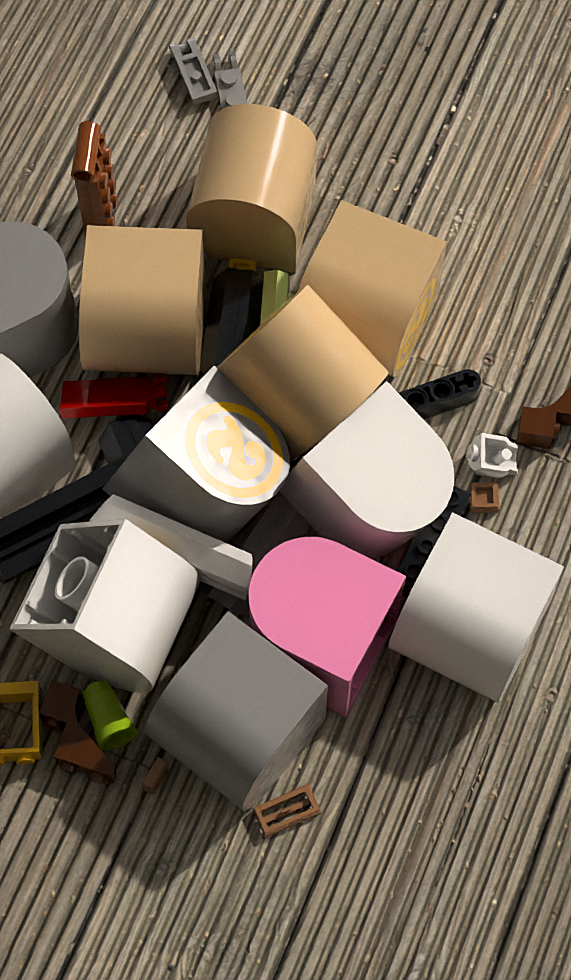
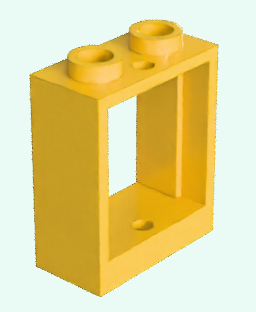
[0,681,43,766]

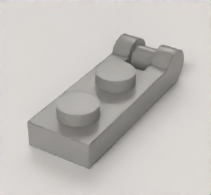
[169,38,218,105]

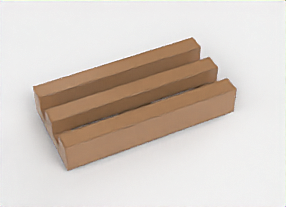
[252,784,321,838]

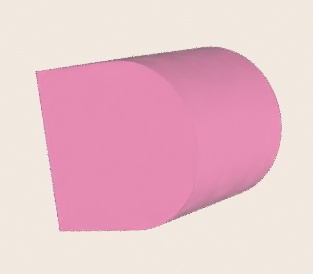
[249,537,406,717]

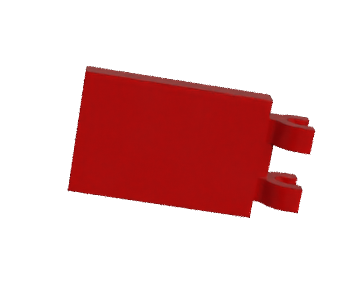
[60,373,168,419]

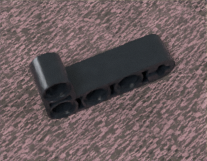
[398,369,481,420]

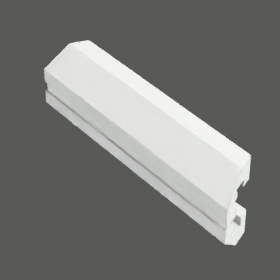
[89,494,252,600]

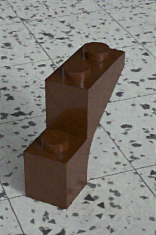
[516,385,571,449]
[39,680,116,784]

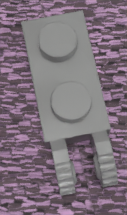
[213,51,247,109]

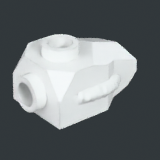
[466,433,518,478]

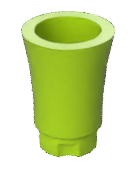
[82,680,138,751]

